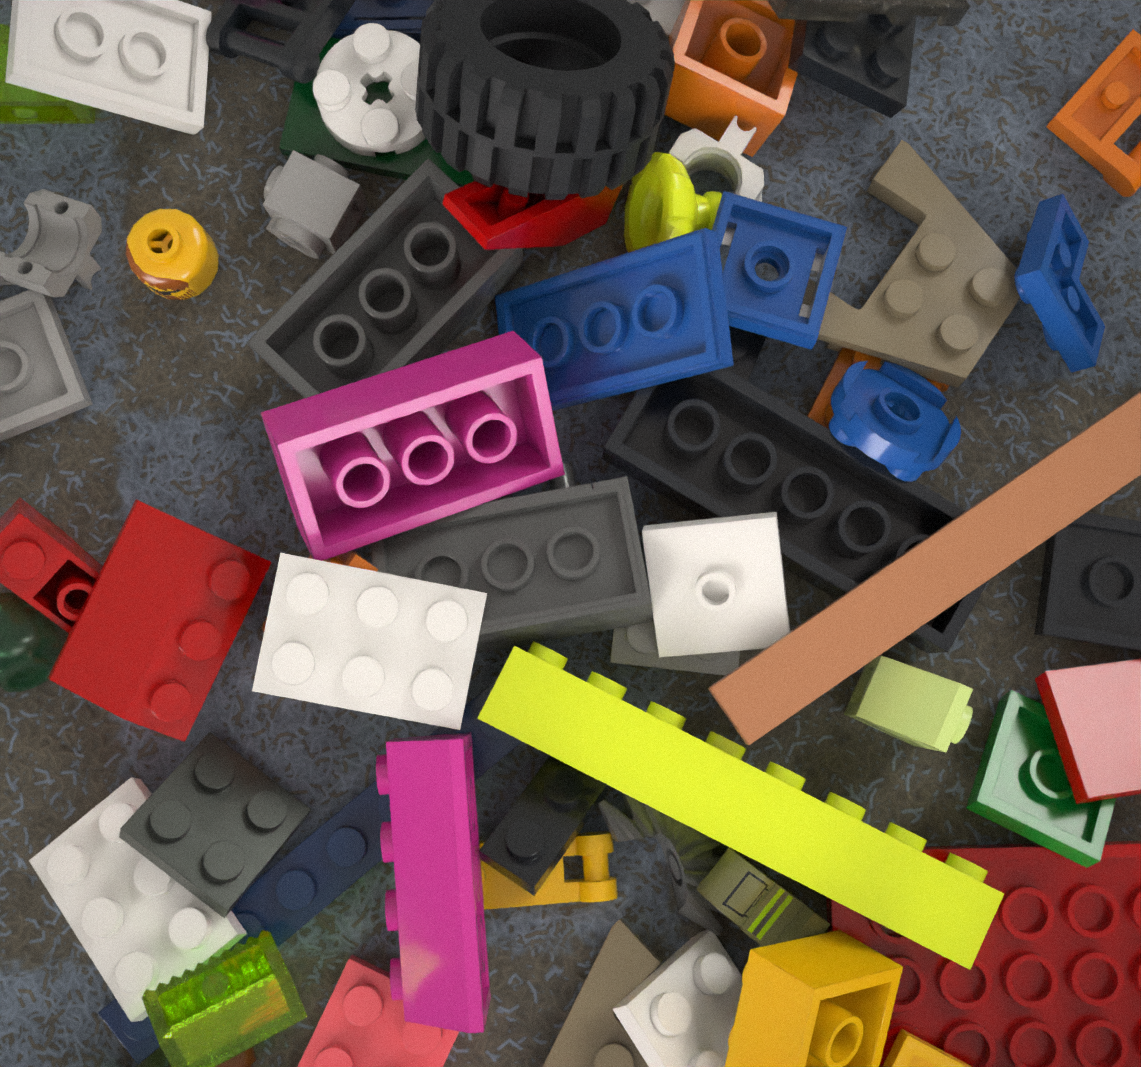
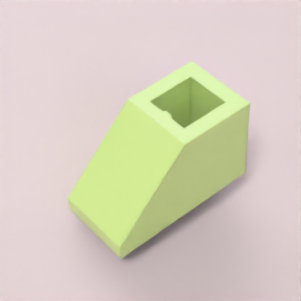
[844,656,973,752]

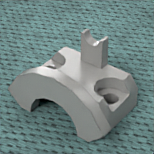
[0,189,102,298]

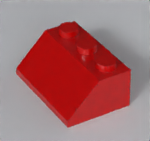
[48,499,271,742]

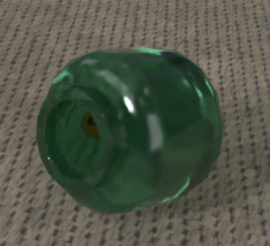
[0,593,63,692]

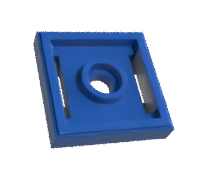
[712,191,847,350]

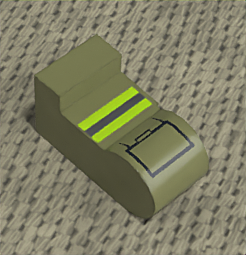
[696,847,830,947]

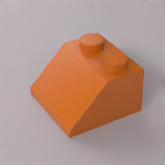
[664,0,798,157]

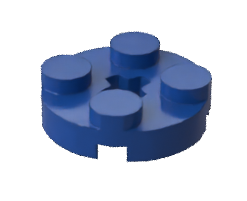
[828,361,961,482]

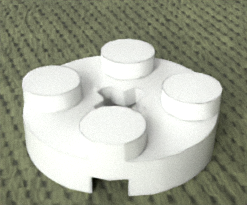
[313,23,426,157]

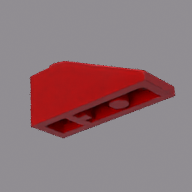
[442,181,623,250]

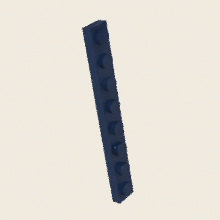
[98,678,522,1065]

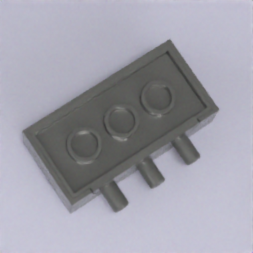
[370,463,653,654]

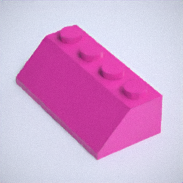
[376,732,491,1033]

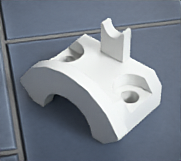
[669,115,764,202]

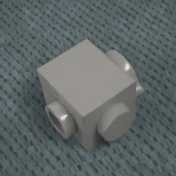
[263,150,368,259]

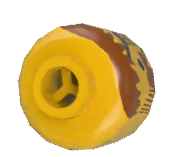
[126,209,219,300]

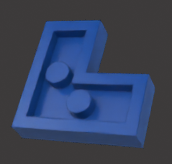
[1015,194,1105,372]

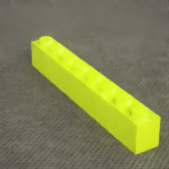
[477,641,1004,970]

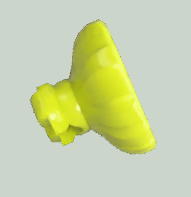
[624,152,722,253]

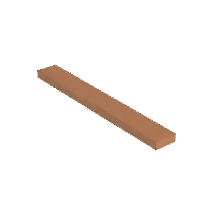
[708,391,1141,745]

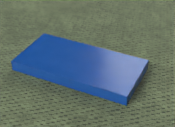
[495,228,734,411]

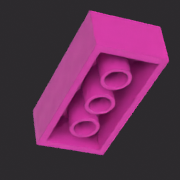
[261,331,565,561]

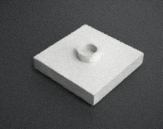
[642,512,790,658]

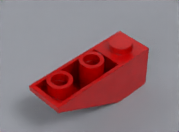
[0,498,103,633]

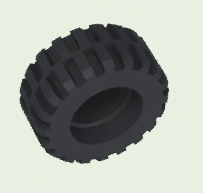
[415,0,675,200]

